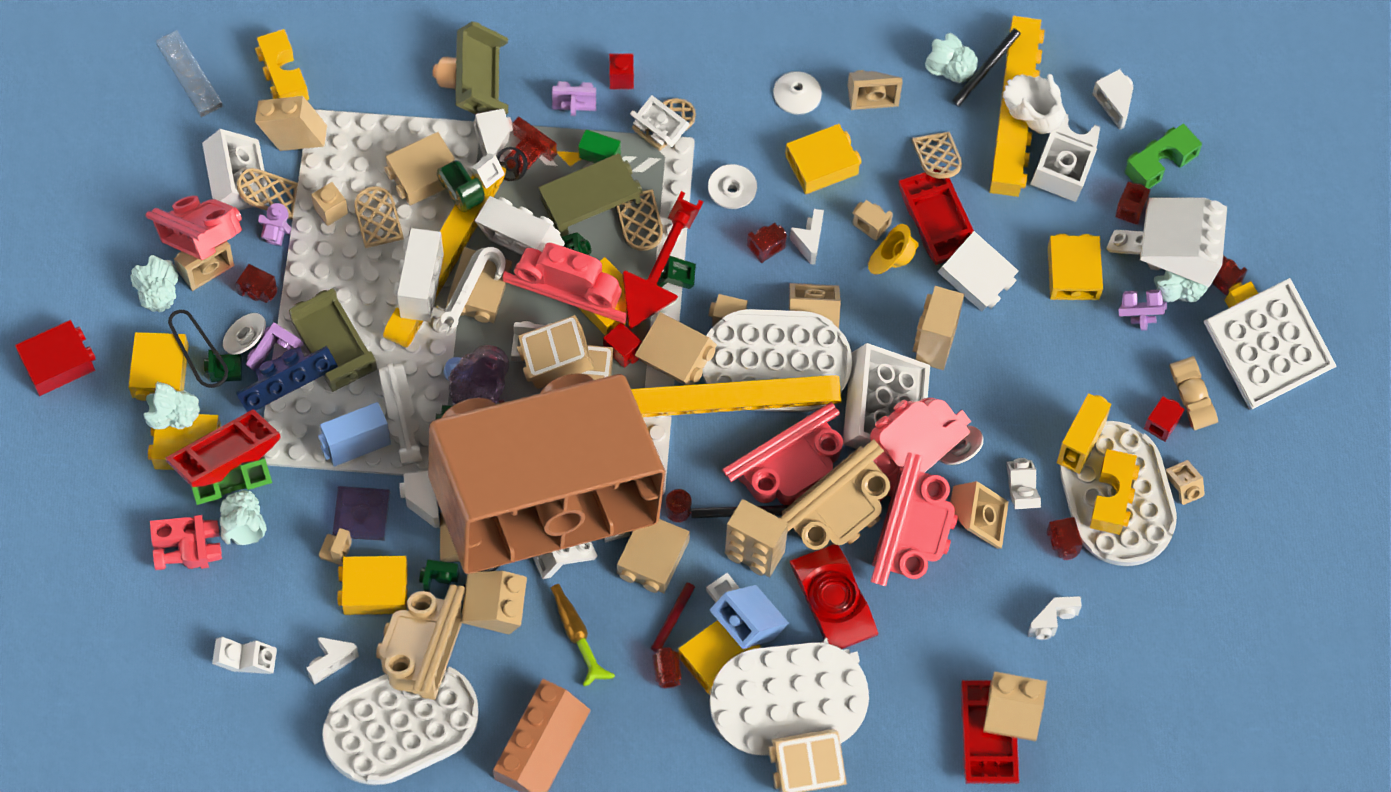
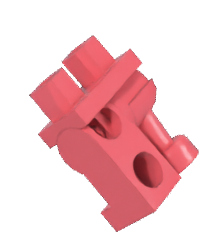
[150,515,222,570]

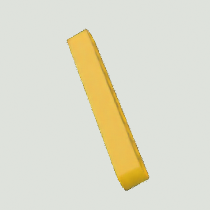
[383,166,506,348]
[631,375,841,417]

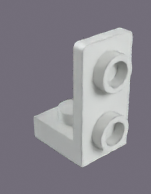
[1106,230,1160,270]
[533,542,597,579]

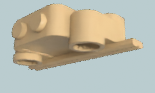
[780,439,890,550]
[376,584,465,700]

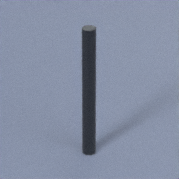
[952,28,1021,107]
[691,505,789,518]

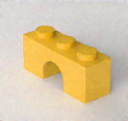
[255,29,309,100]
[1090,449,1140,535]

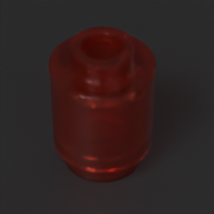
[665,489,692,522]
[652,647,682,689]

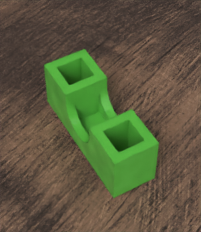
[1124,123,1202,193]
[191,456,272,505]

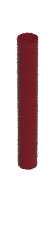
[650,582,695,653]

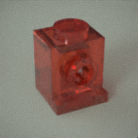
[1115,181,1151,225]
[747,223,787,263]
[1212,255,1248,296]
[236,264,278,303]
[1046,517,1083,560]

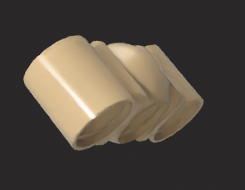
[1169,356,1218,431]

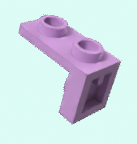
[246,322,304,371]

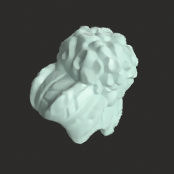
[925,33,978,83]
[130,255,178,312]
[1154,270,1208,302]
[143,382,200,430]
[220,490,266,545]

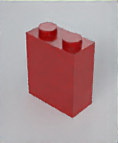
[15,320,96,396]

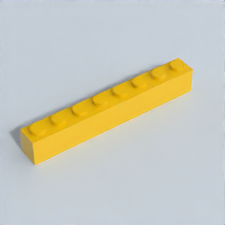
[990,16,1045,197]

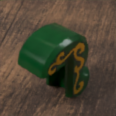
[437,160,485,212]

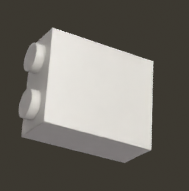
[938,231,1018,311]

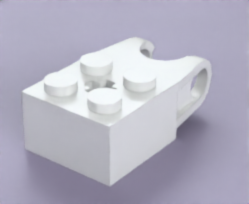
[1030,114,1100,202]

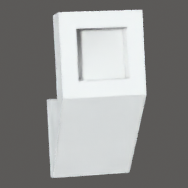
[1007,458,1041,509]
[1028,596,1082,640]
[212,637,277,674]

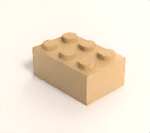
[912,286,964,370]
[725,499,788,577]

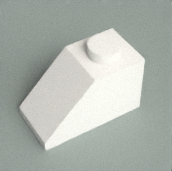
[1093,69,1133,130]
[474,109,513,156]
[399,471,440,528]

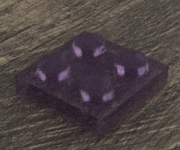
[332,486,390,541]

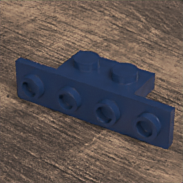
[236,346,338,412]

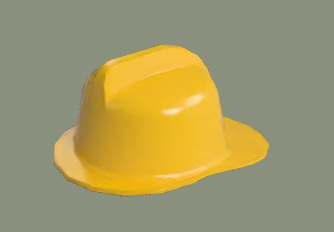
[868,223,919,275]

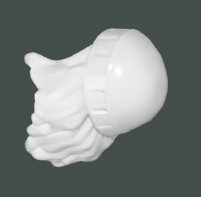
[1003,74,1066,134]

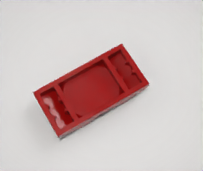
[898,166,974,265]
[166,409,281,487]
[790,544,878,649]
[961,680,1019,784]

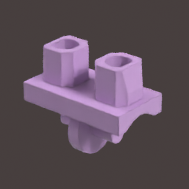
[552,82,596,116]
[258,203,291,246]
[1119,290,1167,331]

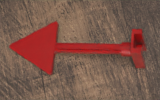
[622,191,703,329]

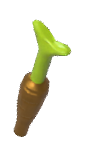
[550,584,615,686]

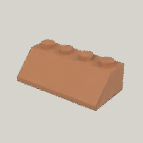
[493,679,590,792]

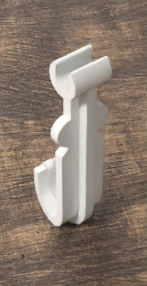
[436,247,506,336]
[379,363,422,466]

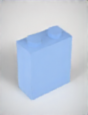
[318,402,391,467]
[710,585,789,649]

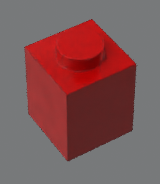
[609,53,634,89]
[603,323,642,368]
[1144,396,1185,442]

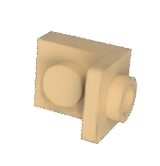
[1165,460,1205,505]
[319,528,352,566]

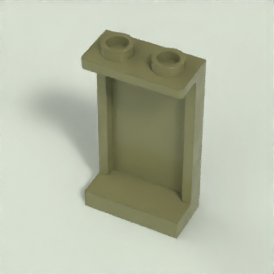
[455,21,508,115]
[538,153,643,237]
[289,288,377,392]

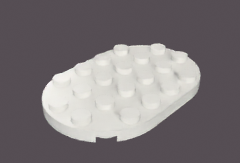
[702,309,852,412]
[1060,421,1177,566]
[710,643,869,755]
[323,667,478,785]

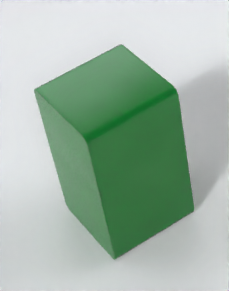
[578,130,621,163]

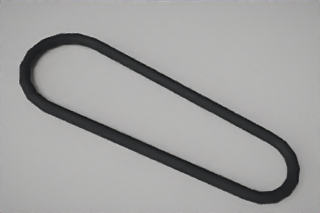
[168,309,228,388]

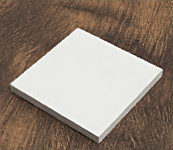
[1203,278,1337,410]

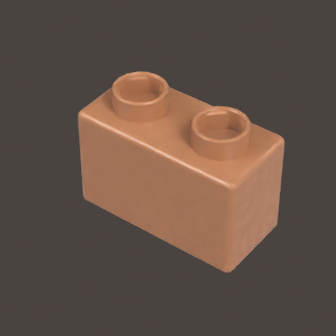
[428,373,665,574]

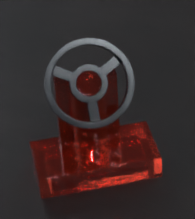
[496,116,557,181]

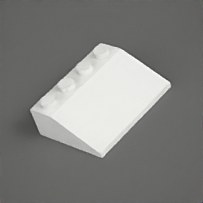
[1140,198,1227,287]
[843,343,930,449]

